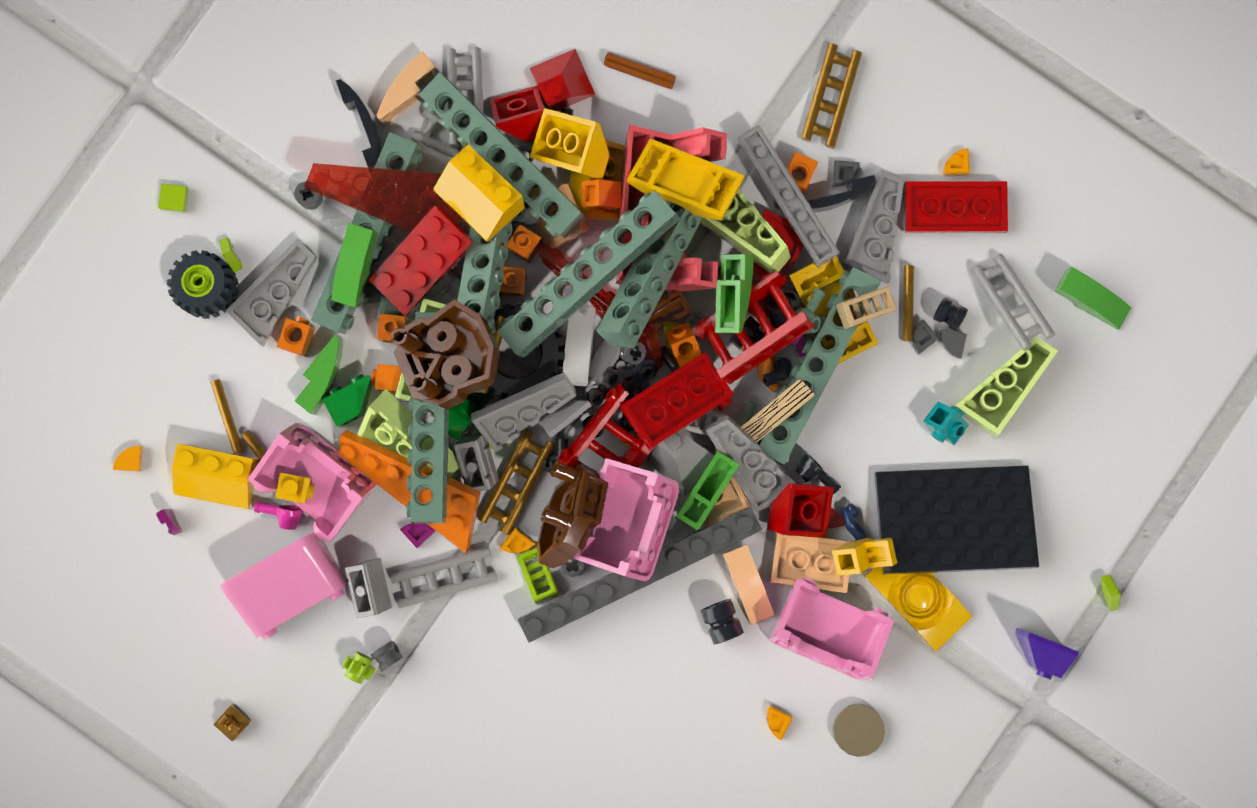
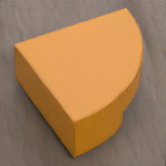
[943,148,970,176]
[113,446,143,471]
[500,528,536,553]
[767,704,793,740]

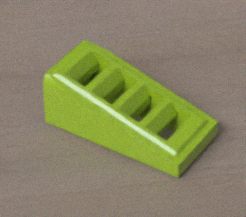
[517,547,561,605]

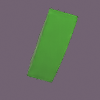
[331,223,378,308]
[715,254,754,333]
[1054,267,1131,330]
[295,335,343,415]
[676,451,739,531]

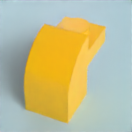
[832,537,897,576]

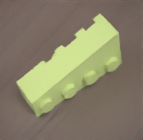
[700,188,791,273]
[955,337,1058,438]
[357,389,460,479]

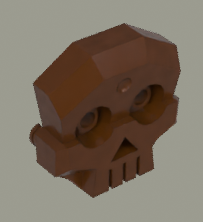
[391,299,500,410]
[537,461,609,568]

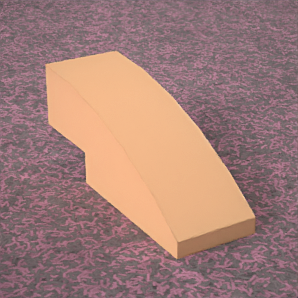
[376,52,438,126]
[722,544,774,625]

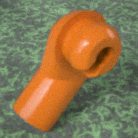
[757,355,781,393]

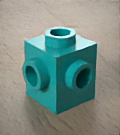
[923,401,969,445]

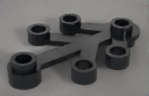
[582,358,657,438]

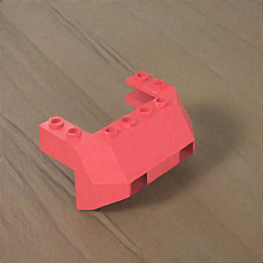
[615,125,727,291]

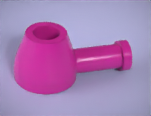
[254,500,303,530]

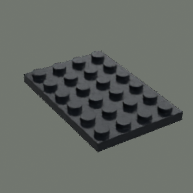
[874,465,1039,575]

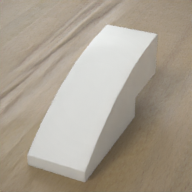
[563,307,596,386]

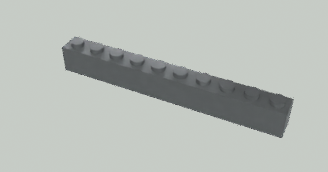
[517,507,762,643]

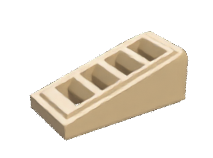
[836,286,897,329]

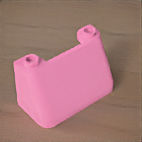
[247,423,376,543]
[573,459,679,581]
[220,533,349,640]
[769,577,894,681]

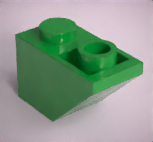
[322,374,373,428]
[449,392,493,440]

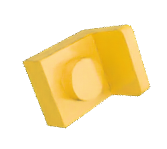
[275,472,315,504]

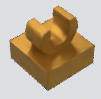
[213,704,251,742]

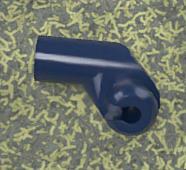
[841,503,867,540]

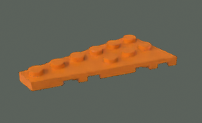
[339,430,481,553]

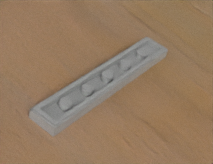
[737,125,840,268]

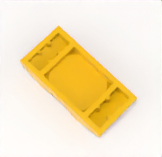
[627,139,745,220]
[788,256,879,365]
[864,567,973,652]

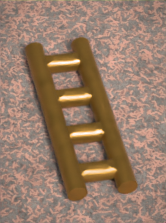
[801,43,862,149]
[477,429,556,535]

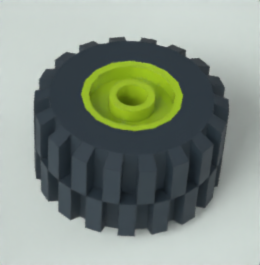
[167,250,239,319]

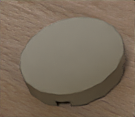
[832,704,885,757]

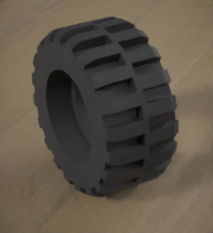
[487,303,565,400]

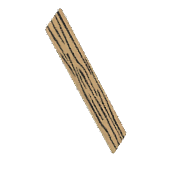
[712,379,814,454]

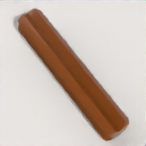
[604,52,676,89]

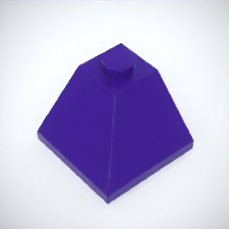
[1015,628,1079,680]

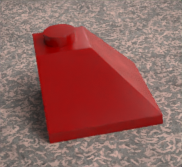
[530,49,595,111]
[489,86,544,143]
[767,483,834,538]

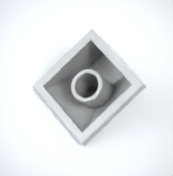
[539,400,593,440]
[648,428,715,496]

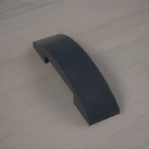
[336,79,382,175]
[773,175,876,213]

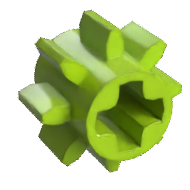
[342,652,376,684]

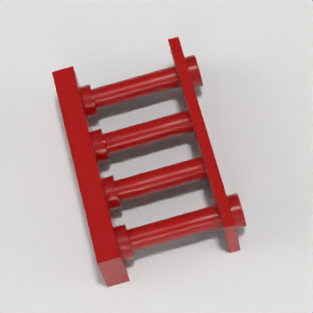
[692,271,815,385]
[558,383,654,478]

